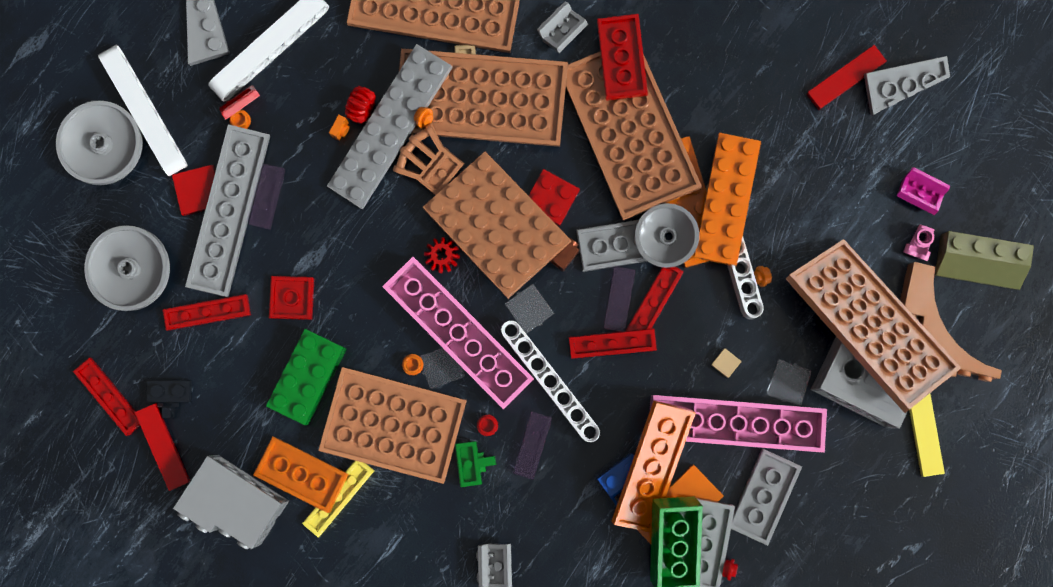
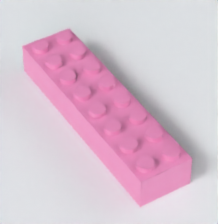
[382,257,534,409]
[650,395,827,453]

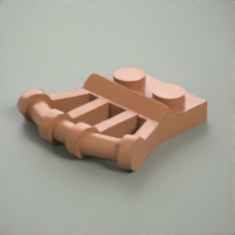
[393,123,465,195]

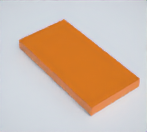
[253,436,349,513]
[638,465,723,544]

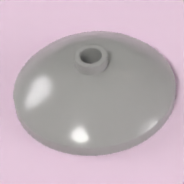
[635,203,700,268]

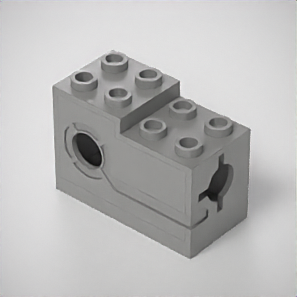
[810,337,907,429]
[173,455,289,549]

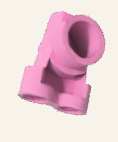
[903,224,935,261]

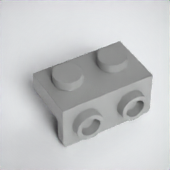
[537,1,588,53]
[476,543,512,587]

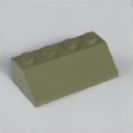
[935,231,1034,290]

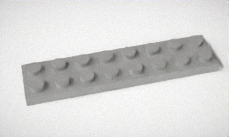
[327,44,453,209]
[185,124,270,297]

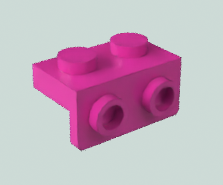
[897,167,950,215]

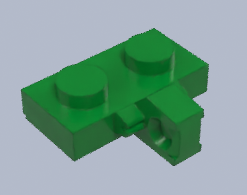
[455,441,496,487]

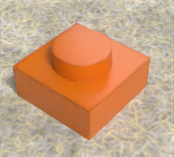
[329,115,349,141]

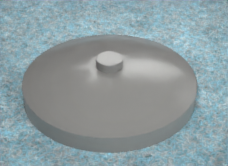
[56,101,143,185]
[84,226,170,311]

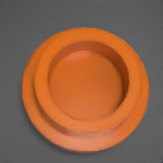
[414,107,433,128]
[229,110,251,129]
[754,266,772,287]
[402,354,424,375]

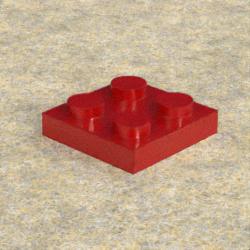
[529,169,580,226]

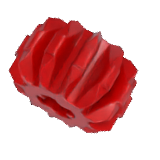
[345,86,376,123]
[424,237,460,274]

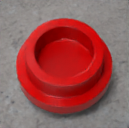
[477,415,498,436]
[722,558,738,581]

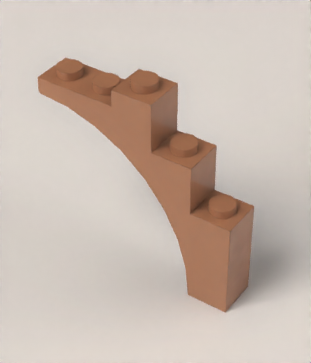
[900,262,1002,382]

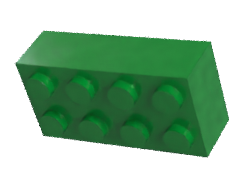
[266,329,347,425]
[650,496,703,587]

